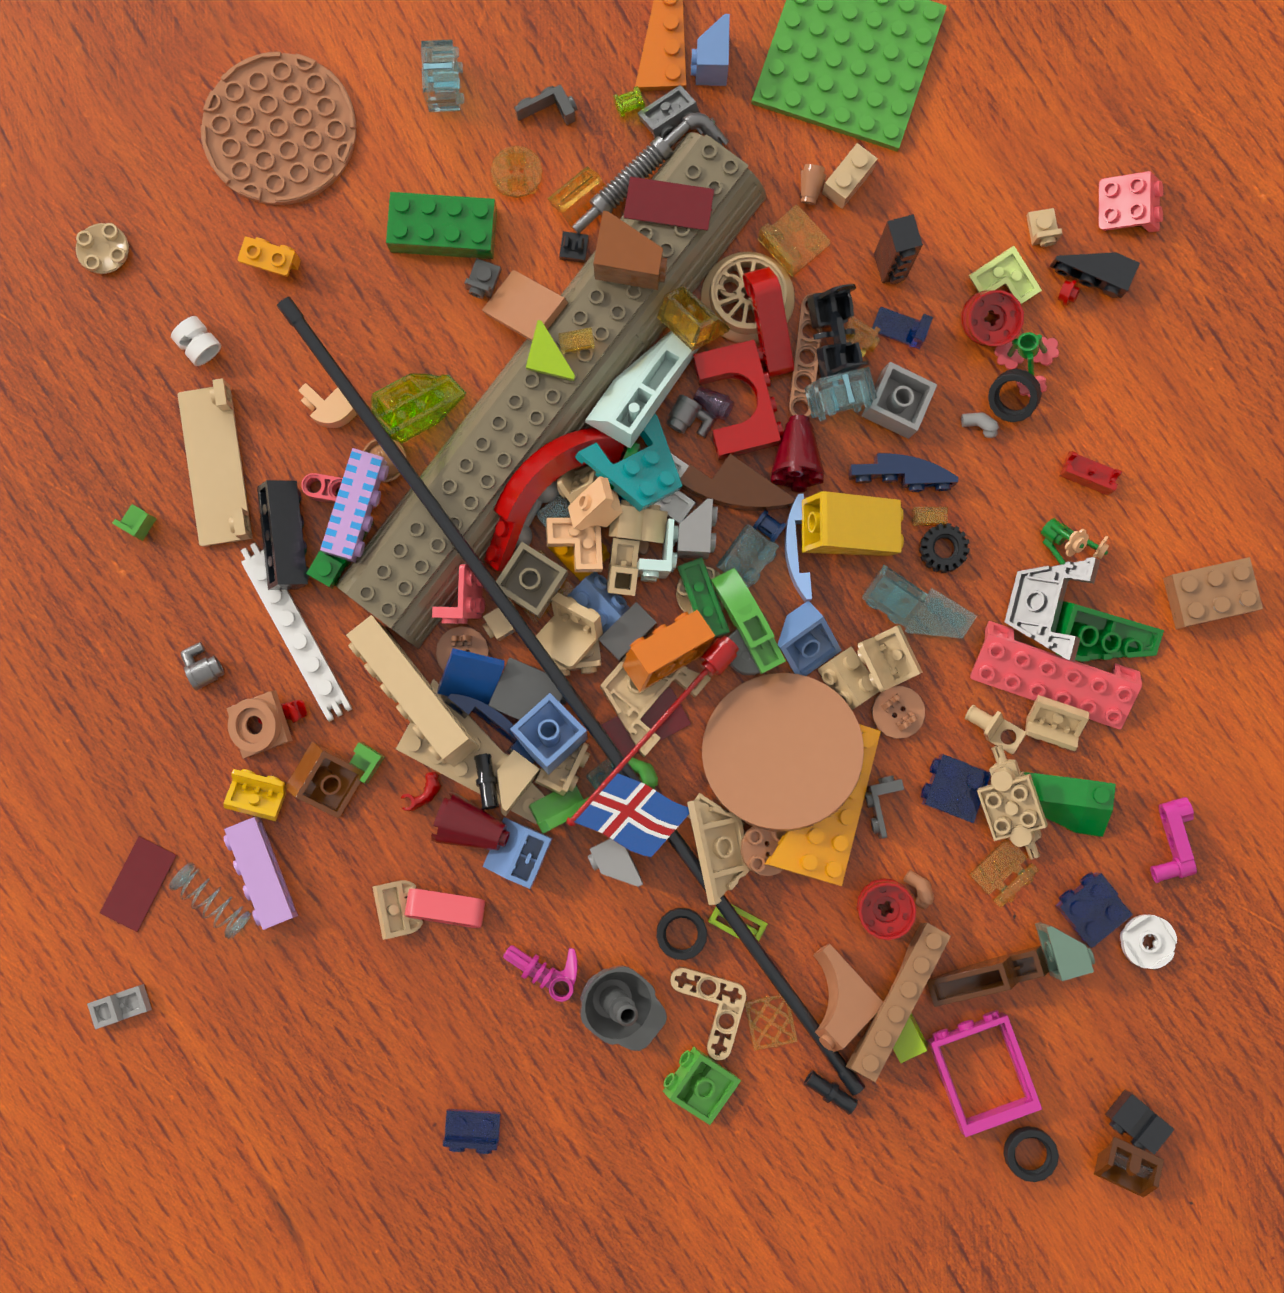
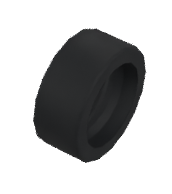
[988,369,1042,422]
[656,908,707,960]
[1003,1126,1059,1182]

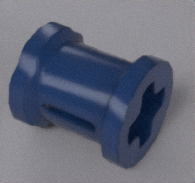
[752,509,787,543]

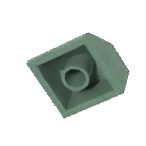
[1035,922,1095,981]

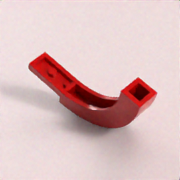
[484,428,625,572]

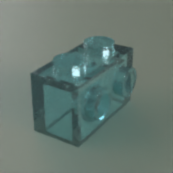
[862,565,928,628]

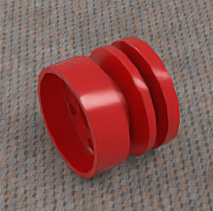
[961,290,1024,346]
[856,878,916,940]

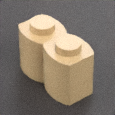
[609,500,668,543]

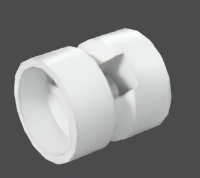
[171,316,221,366]

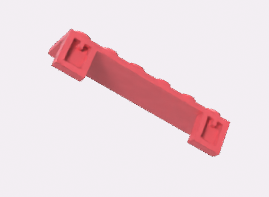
[970,621,1142,729]

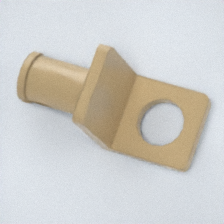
[965,705,1026,755]

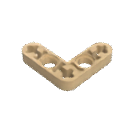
[670,967,746,1060]

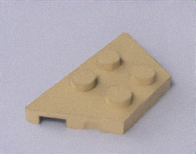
[687,800,750,905]

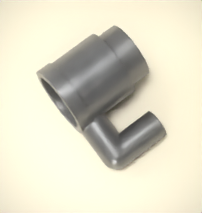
[666,394,715,438]
[181,642,224,691]

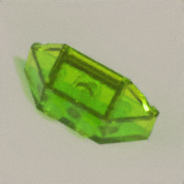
[371,373,466,443]

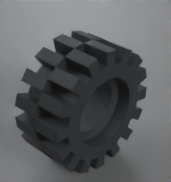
[919,523,970,573]

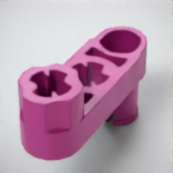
[1150,797,1197,883]

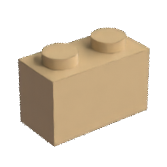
[822,143,878,209]

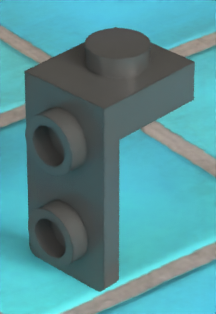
[514,84,578,125]
[865,775,904,839]

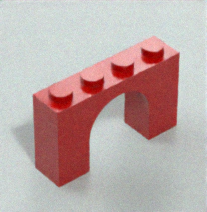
[693,339,783,460]

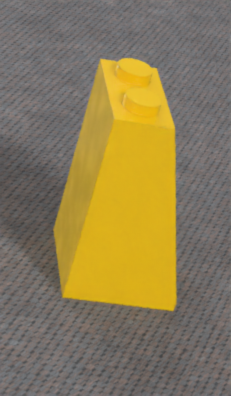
[802,491,904,556]

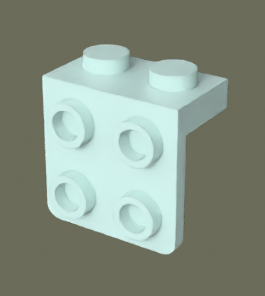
[637,519,679,582]

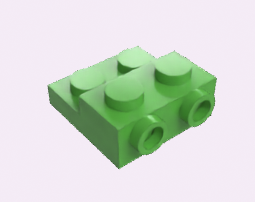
[663,1047,741,1125]

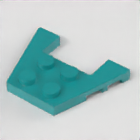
[575,413,682,512]

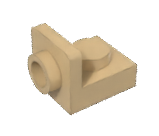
[1026,208,1063,247]

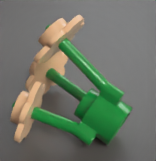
[1041,518,1109,565]

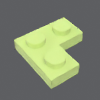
[968,246,1042,304]

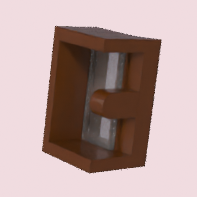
[1094,1137,1164,1198]

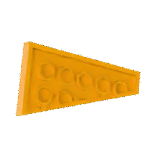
[765,724,881,886]

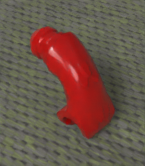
[258,700,308,725]
[401,772,442,811]

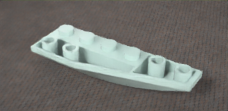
[585,313,713,448]

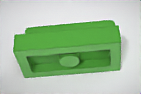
[529,786,589,834]

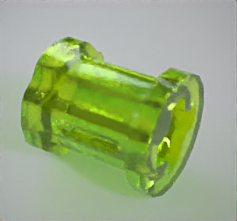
[613,86,645,117]

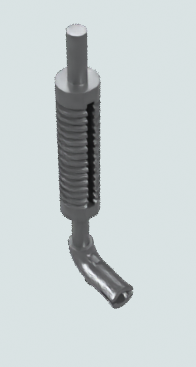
[572,112,729,234]

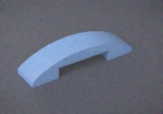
[784,494,812,602]

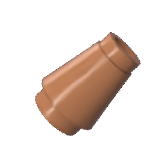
[801,164,826,205]

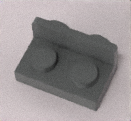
[638,85,700,139]

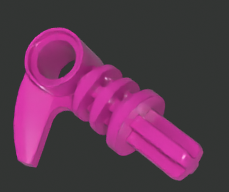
[503,945,578,1002]

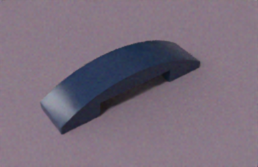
[444,694,535,764]

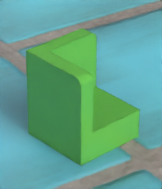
[112,504,156,541]
[350,742,385,784]

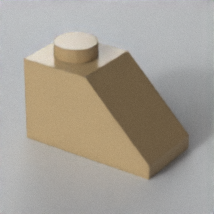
[496,750,539,816]

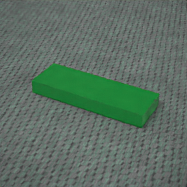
[677,557,730,638]

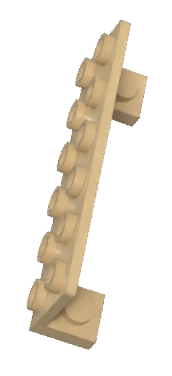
[178,378,253,547]

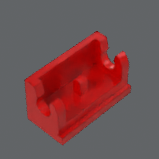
[1059,451,1122,495]

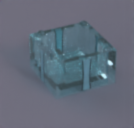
[421,40,464,112]
[804,367,877,421]

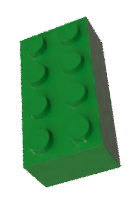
[386,192,497,259]

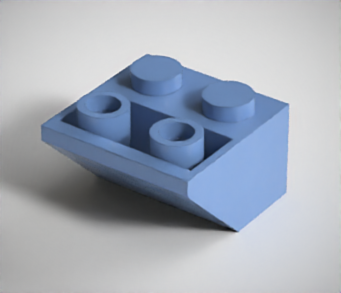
[483,817,553,889]

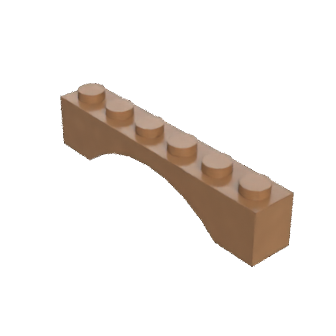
[846,923,951,1082]

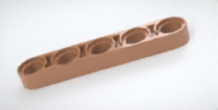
[789,293,822,417]

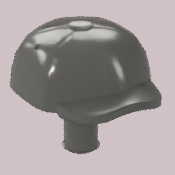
[580,965,667,1051]

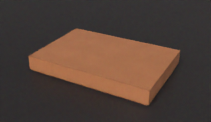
[482,270,568,342]

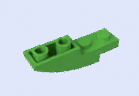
[711,568,786,674]

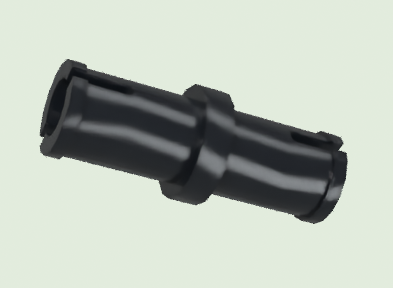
[474,753,499,810]
[804,1070,858,1115]

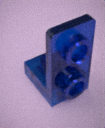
[871,307,933,349]

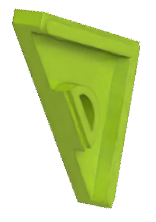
[526,320,575,381]

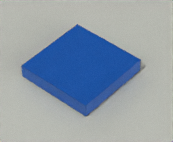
[438,648,504,705]

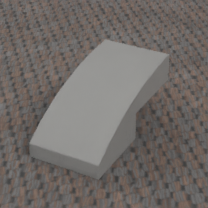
[87,984,152,1029]

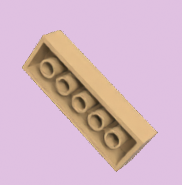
[346,615,479,767]

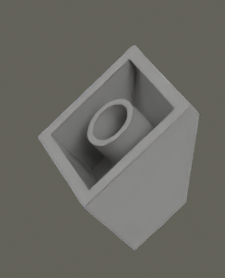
[588,839,643,887]

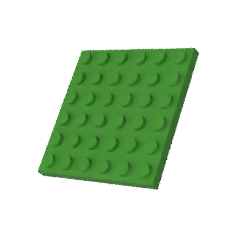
[751,0,947,152]

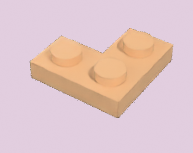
[546,518,603,572]

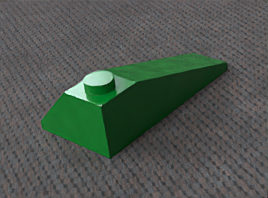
[1055,601,1164,662]
[1020,771,1116,837]

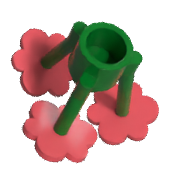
[995,332,1059,397]

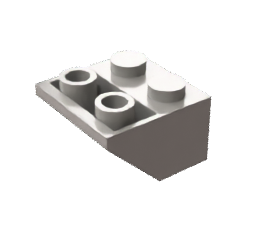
[677,499,718,559]

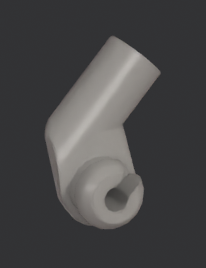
[961,412,999,438]

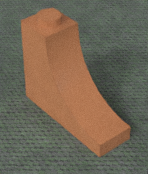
[813,943,883,1052]

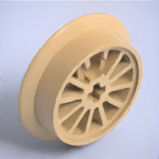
[701,252,795,343]

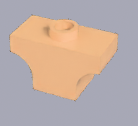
[568,476,623,531]

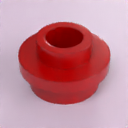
[1058,280,1080,306]

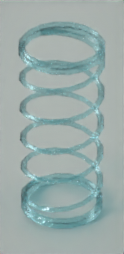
[169,862,252,940]

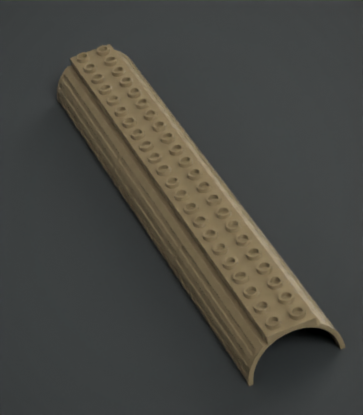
[335,132,767,649]

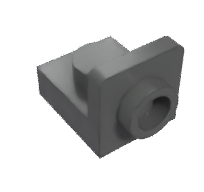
[464,258,502,299]

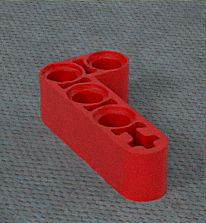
[743,267,794,378]

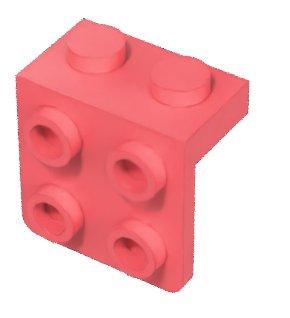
[1099,171,1163,233]
[432,564,485,624]

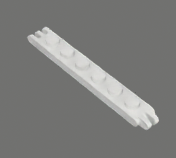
[241,543,353,722]

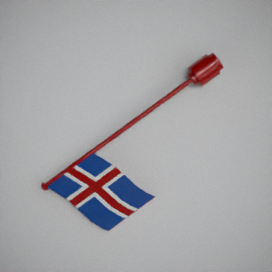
[567,636,739,857]

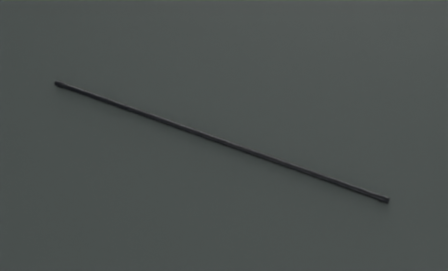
[277,296,865,1096]

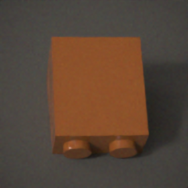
[593,210,668,290]

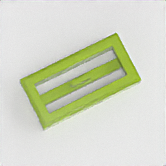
[708,904,768,942]

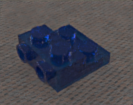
[920,754,991,823]
[1055,872,1133,948]

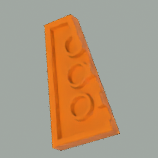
[635,0,686,91]

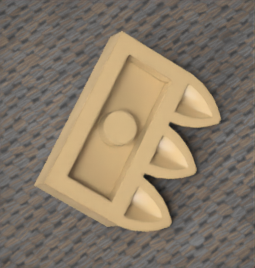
[373,880,423,940]

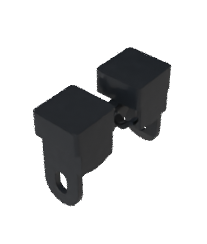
[807,284,870,381]

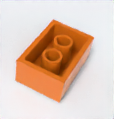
[622,610,715,692]

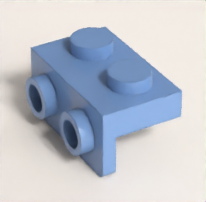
[567,572,630,634]

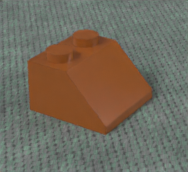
[285,741,365,819]

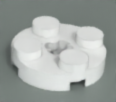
[1120,914,1177,969]

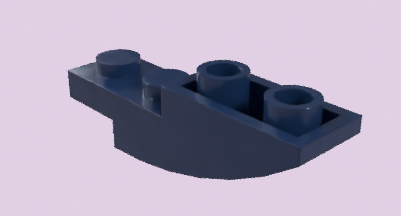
[848,453,958,492]

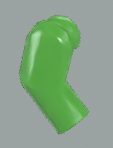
[628,758,658,790]

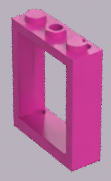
[927,1010,1042,1137]

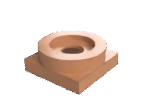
[226,690,293,758]

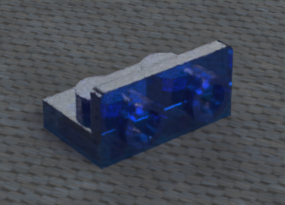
[443,1109,501,1154]

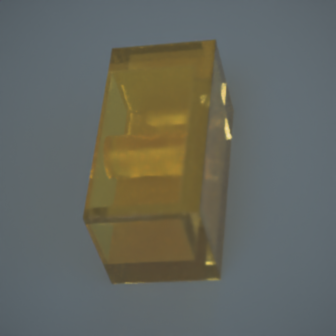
[558,328,595,354]
[912,507,948,526]

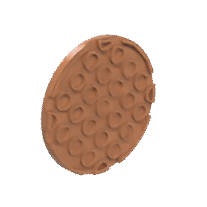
[201,52,357,205]
[702,673,864,831]

